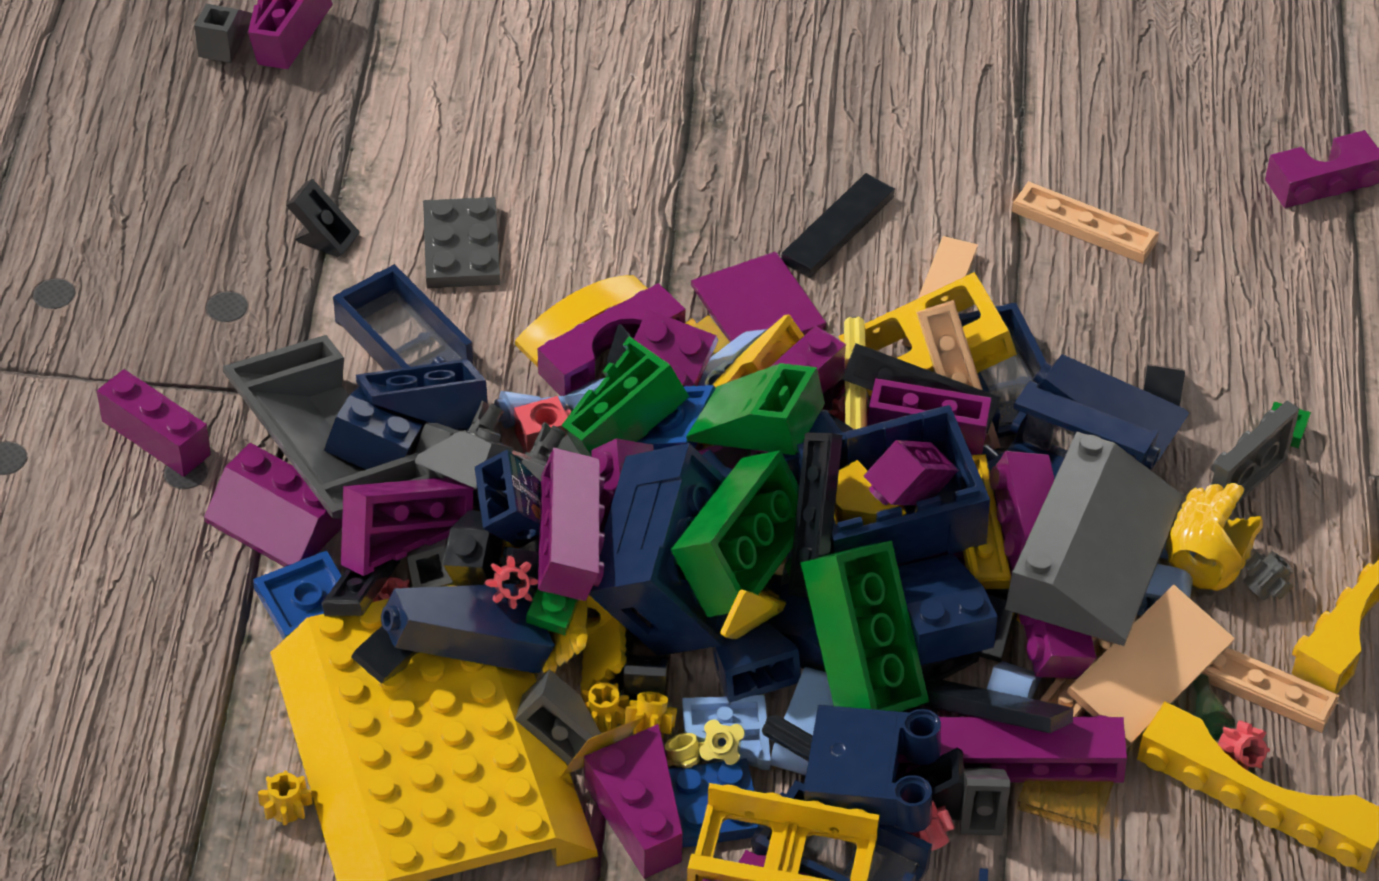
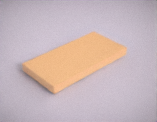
[1067,585,1235,748]

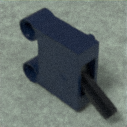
[762,705,941,833]

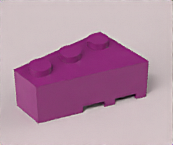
[248,0,333,69]
[341,477,473,576]
[584,724,682,879]

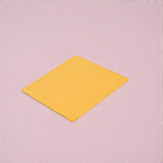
[560,717,643,777]

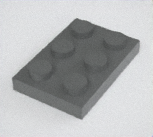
[423,197,500,288]
[1210,401,1299,505]

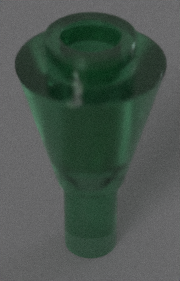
[1193,674,1235,741]

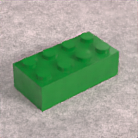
[671,450,799,617]
[801,541,929,712]

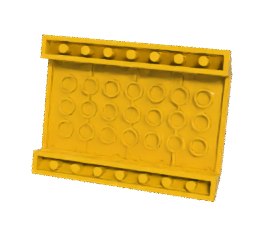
[270,585,598,881]

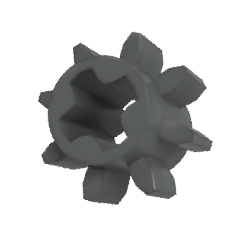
[1244,551,1294,600]

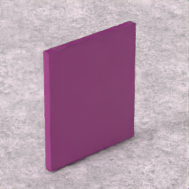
[691,251,826,342]

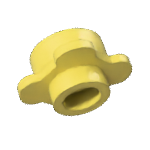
[699,719,745,765]
[665,733,705,768]

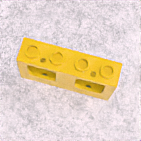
[838,272,1017,400]
[687,783,880,881]

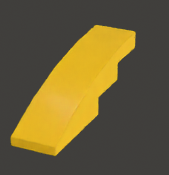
[702,314,804,446]

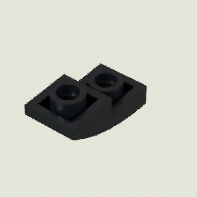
[351,626,419,684]

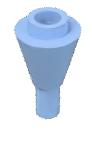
[494,391,566,429]

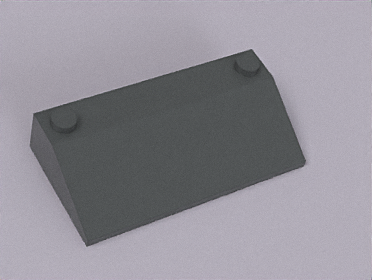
[223,335,438,519]
[1005,432,1184,646]

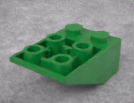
[686,363,825,455]

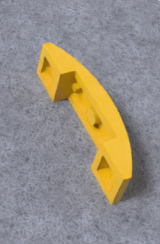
[515,275,648,367]

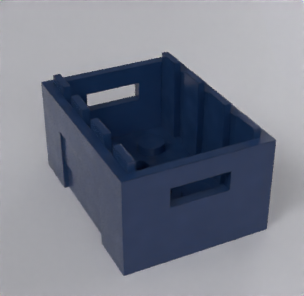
[797,405,990,565]
[589,443,728,656]

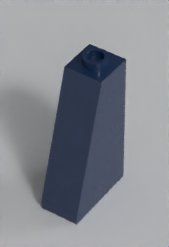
[1032,354,1189,462]
[381,584,555,673]

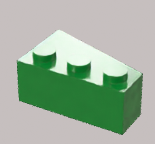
[561,336,689,457]

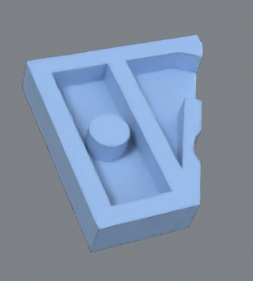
[682,695,771,770]

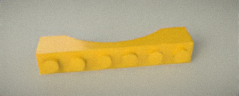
[1291,557,1379,694]
[1137,701,1379,873]

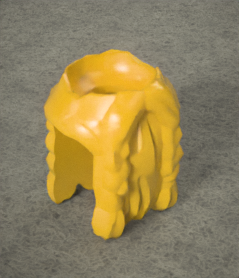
[1165,483,1263,591]
[542,595,626,691]

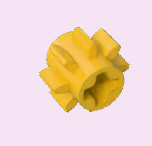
[581,681,629,732]
[624,692,677,740]
[258,770,313,825]

